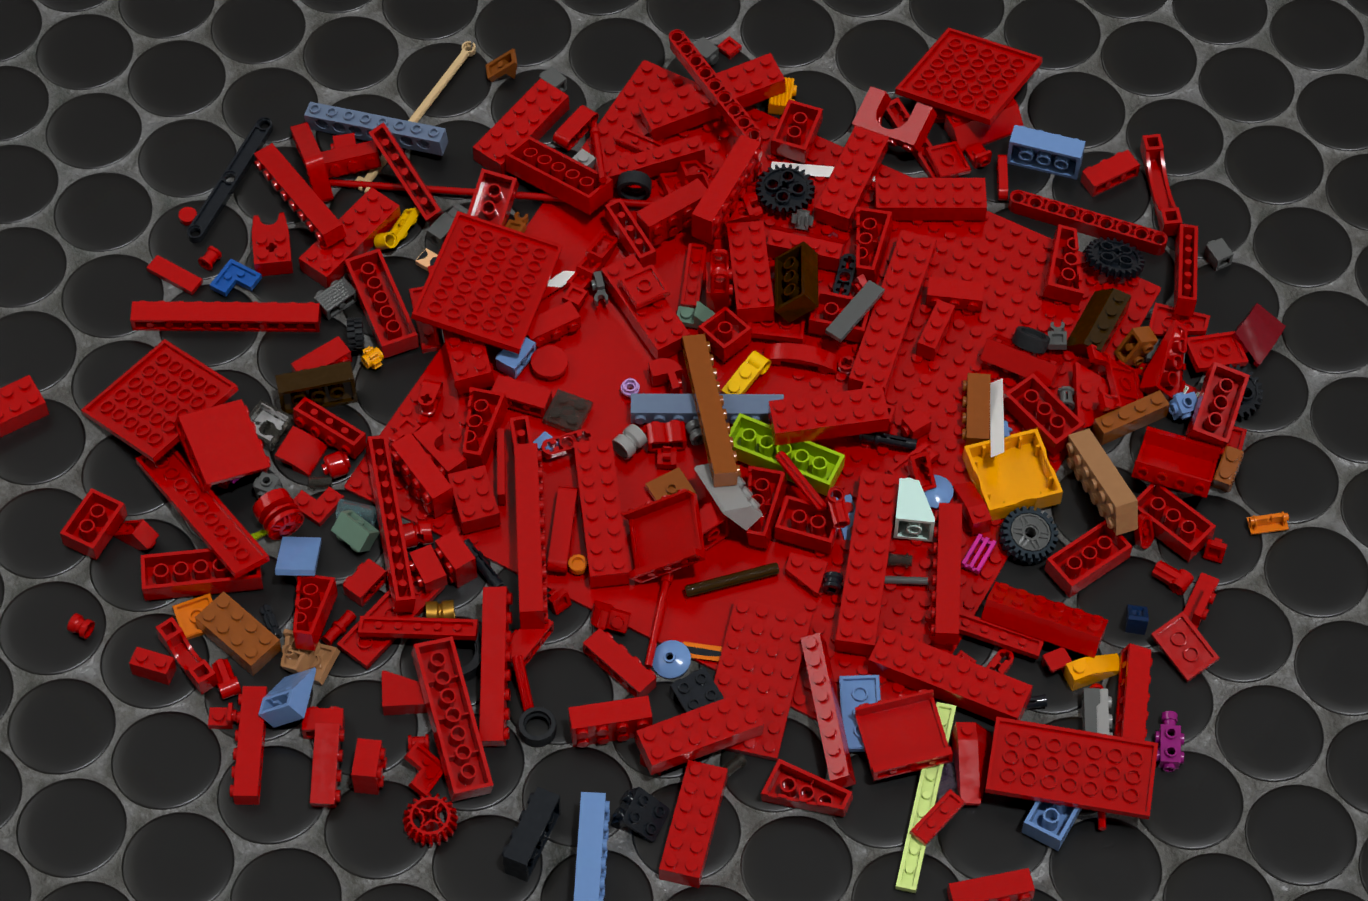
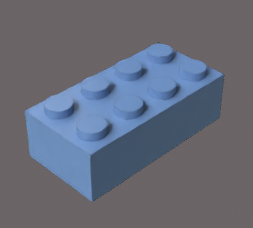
[1007,125,1086,180]
[1022,801,1082,851]

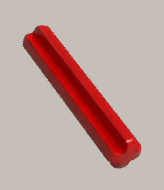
[512,655,534,711]

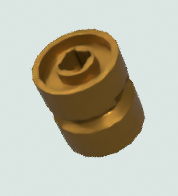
[426,600,455,619]

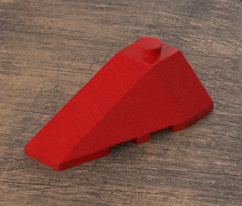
[1139,320,1188,402]
[951,722,992,805]

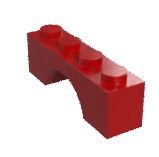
[155,617,218,695]

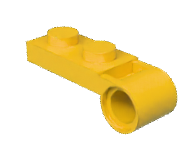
[374,207,420,250]
[721,351,771,394]

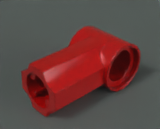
[825,486,850,529]
[1151,560,1194,595]
[212,658,242,700]

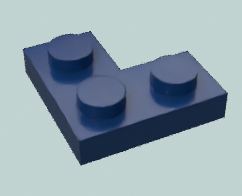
[210,259,262,297]

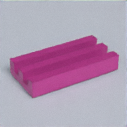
[961,533,997,575]

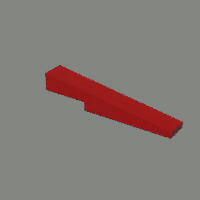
[883,97,937,178]

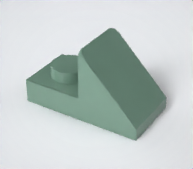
[677,301,716,329]

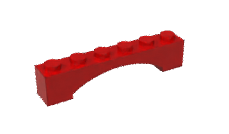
[1140,134,1182,236]

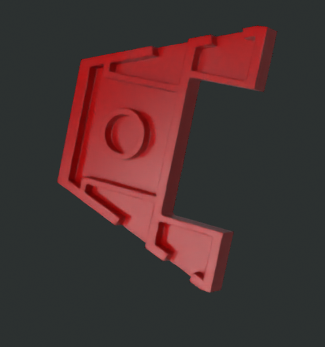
[1087,344,1144,411]

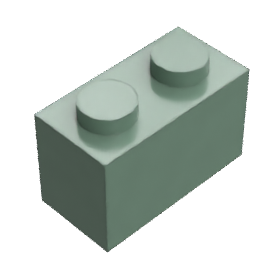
[331,510,380,553]

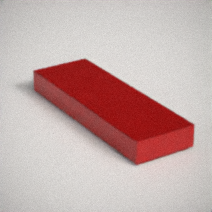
[146,255,203,295]
[910,789,965,846]

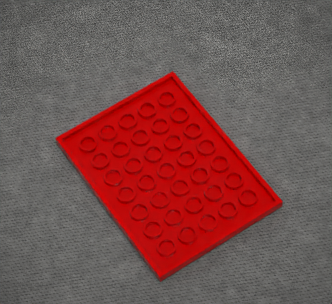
[411,211,563,354]

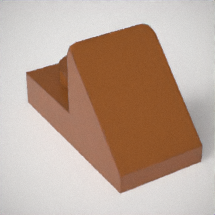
[486,48,517,82]

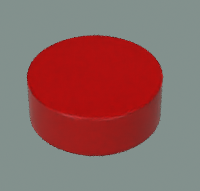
[178,207,197,225]

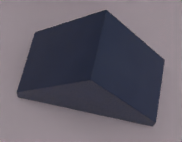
[1125,604,1149,635]

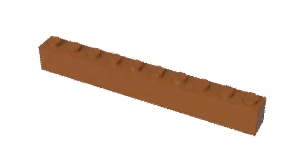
[682,334,741,487]

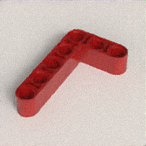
[290,122,334,203]

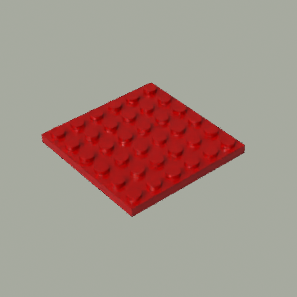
[895,27,1042,125]
[81,339,239,463]

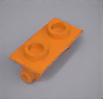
[1246,511,1289,535]

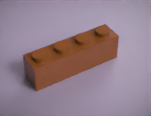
[962,373,991,446]
[1092,390,1170,446]

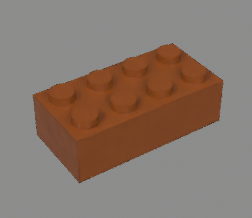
[195,591,281,676]

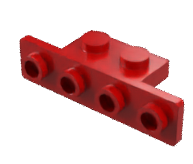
[1183,573,1219,629]

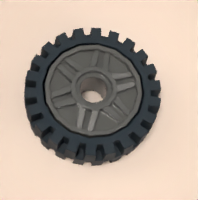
[998,506,1059,565]

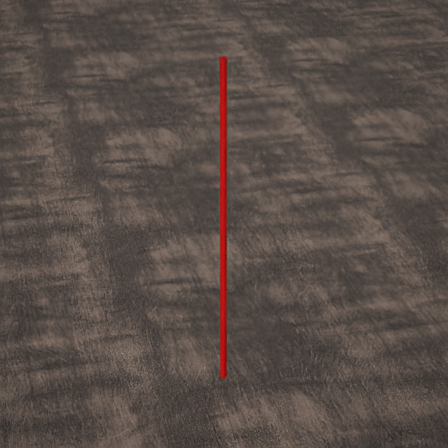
[329,179,655,207]

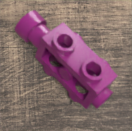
[1154,711,1184,772]

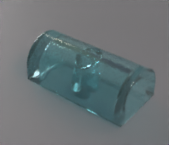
[336,499,377,527]

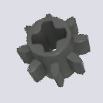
[791,209,814,230]

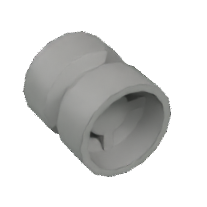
[612,424,647,460]

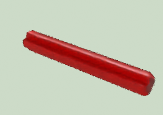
[775,451,827,512]

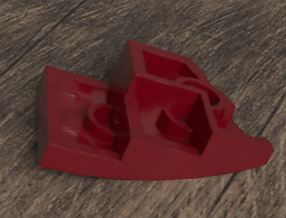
[1233,303,1286,367]

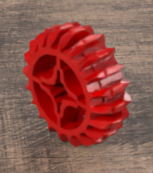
[402,792,458,848]

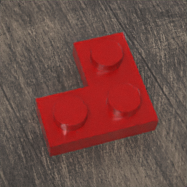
[293,487,345,527]
[403,741,444,798]

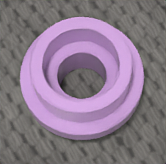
[621,378,640,397]

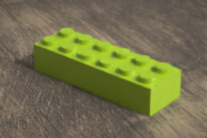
[729,413,845,496]

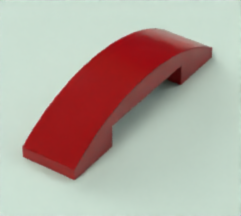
[763,343,840,374]

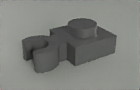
[1048,322,1067,350]

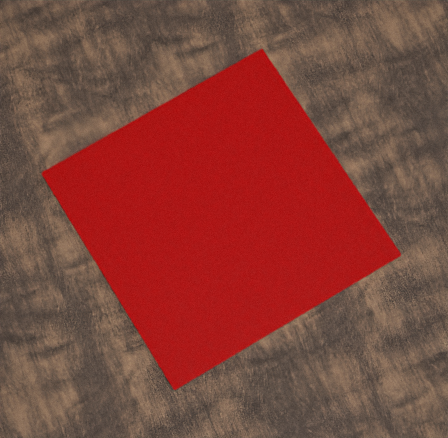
[344,60,1161,721]

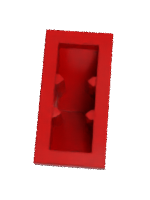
[907,450,937,491]

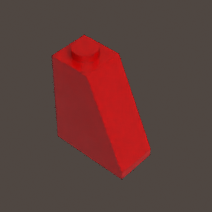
[382,670,427,715]

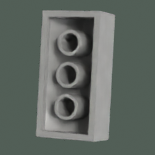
[694,464,763,531]

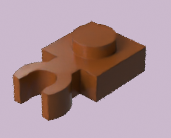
[505,212,529,233]

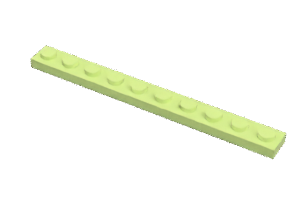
[895,702,956,893]

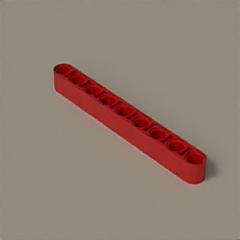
[669,29,763,148]
[1008,190,1168,255]

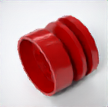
[252,488,304,540]

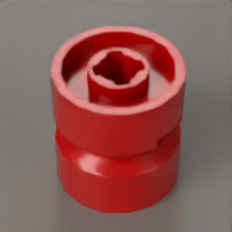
[403,519,433,549]

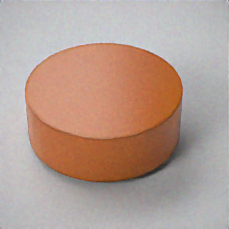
[568,554,588,575]

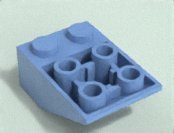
[258,667,316,728]

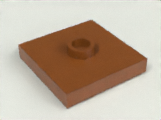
[645,467,698,501]

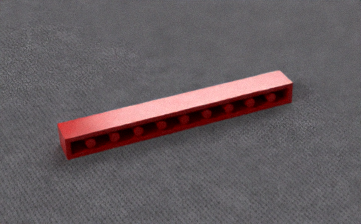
[130,300,321,332]
[366,435,416,613]

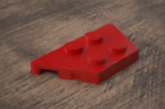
[1073,362,1113,429]

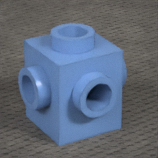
[1169,392,1198,421]

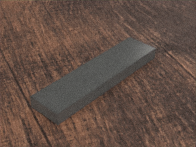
[825,280,885,343]

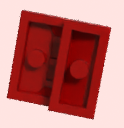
[274,426,328,477]

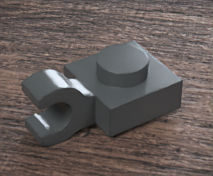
[591,271,608,306]

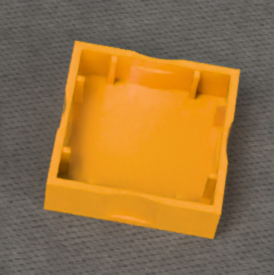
[963,428,1063,521]

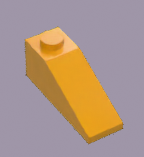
[1063,653,1120,691]

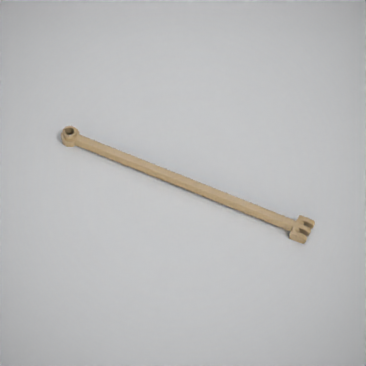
[355,41,476,193]

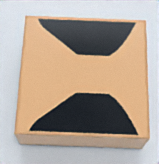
[415,248,438,272]

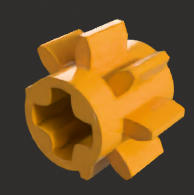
[360,346,384,370]

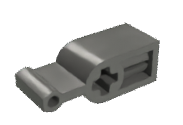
[426,203,468,248]

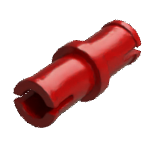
[321,610,356,646]

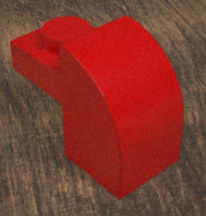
[648,358,683,394]

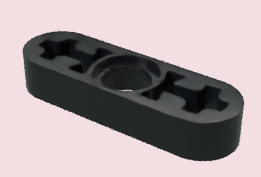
[833,253,856,296]

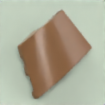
[281,629,340,685]

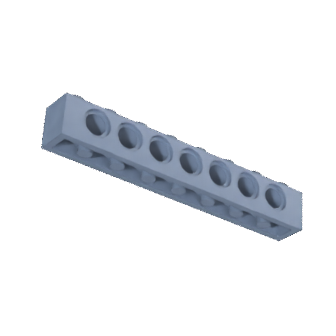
[304,102,448,156]

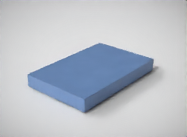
[275,537,322,576]

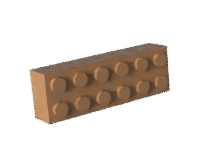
[1066,429,1138,536]

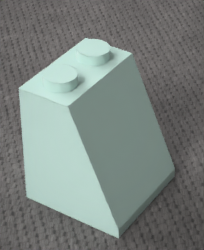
[893,478,935,542]

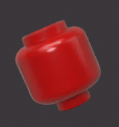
[321,451,351,479]

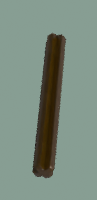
[685,562,779,597]

